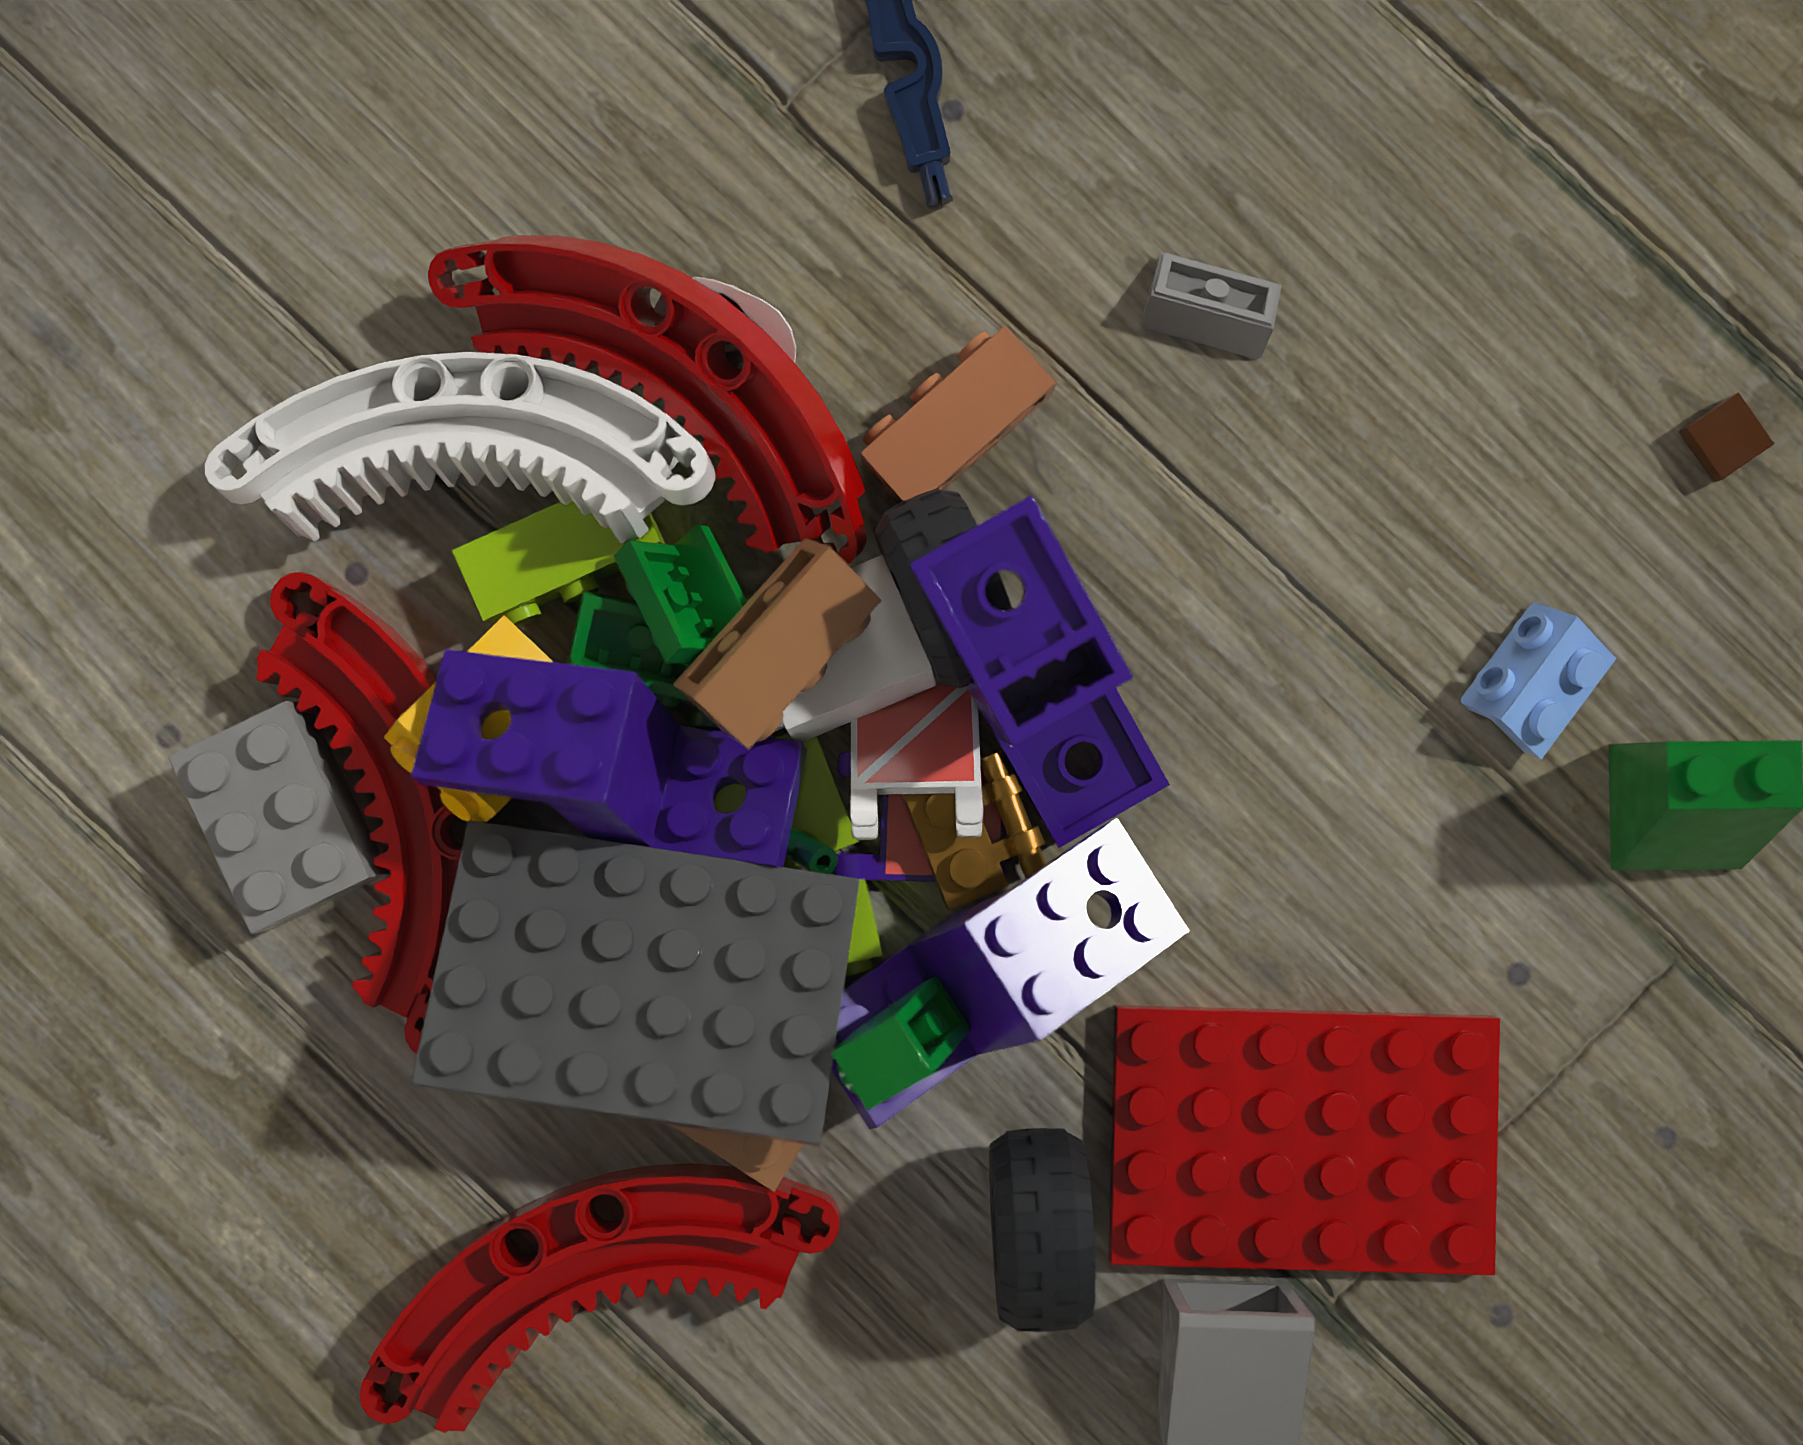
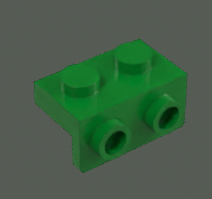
[614,525,747,664]
[566,590,691,707]

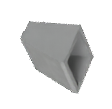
[1157,1279,1315,1445]

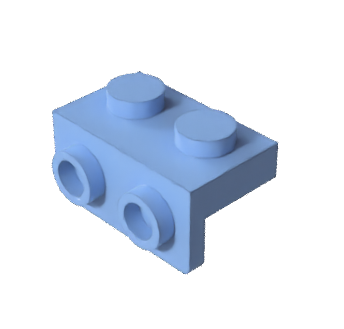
[1461,603,1617,760]

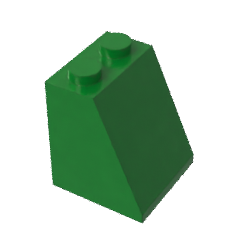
[1608,740,1803,870]

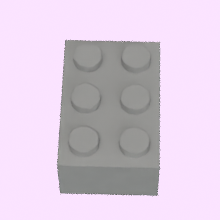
[168,701,389,934]

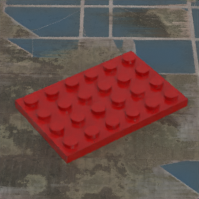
[1108,1005,1500,1275]

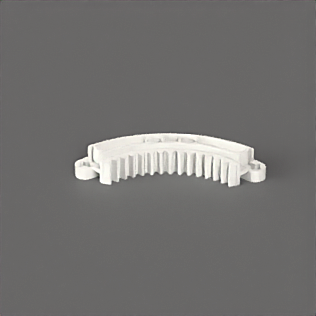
[205,352,715,543]

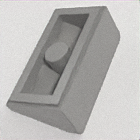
[1141,252,1281,359]

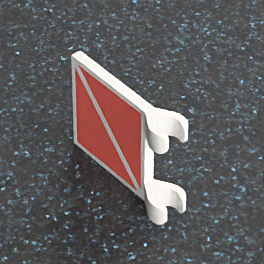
[851,677,983,840]

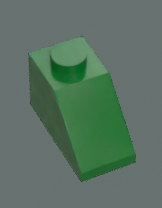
[831,975,971,1111]

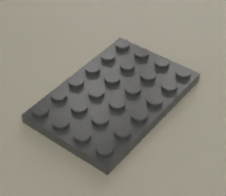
[411,820,860,1147]

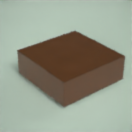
[1678,392,1774,483]

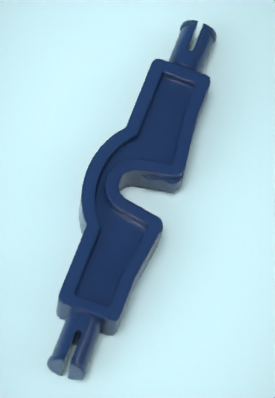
[865,0,953,208]

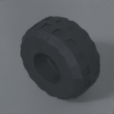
[873,488,1013,689]
[989,1128,1096,1332]

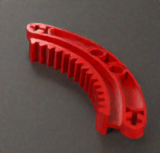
[428,235,867,565]
[255,572,500,1054]
[359,1163,841,1434]

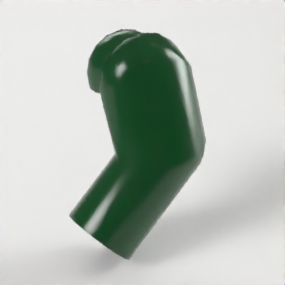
[786,827,838,874]

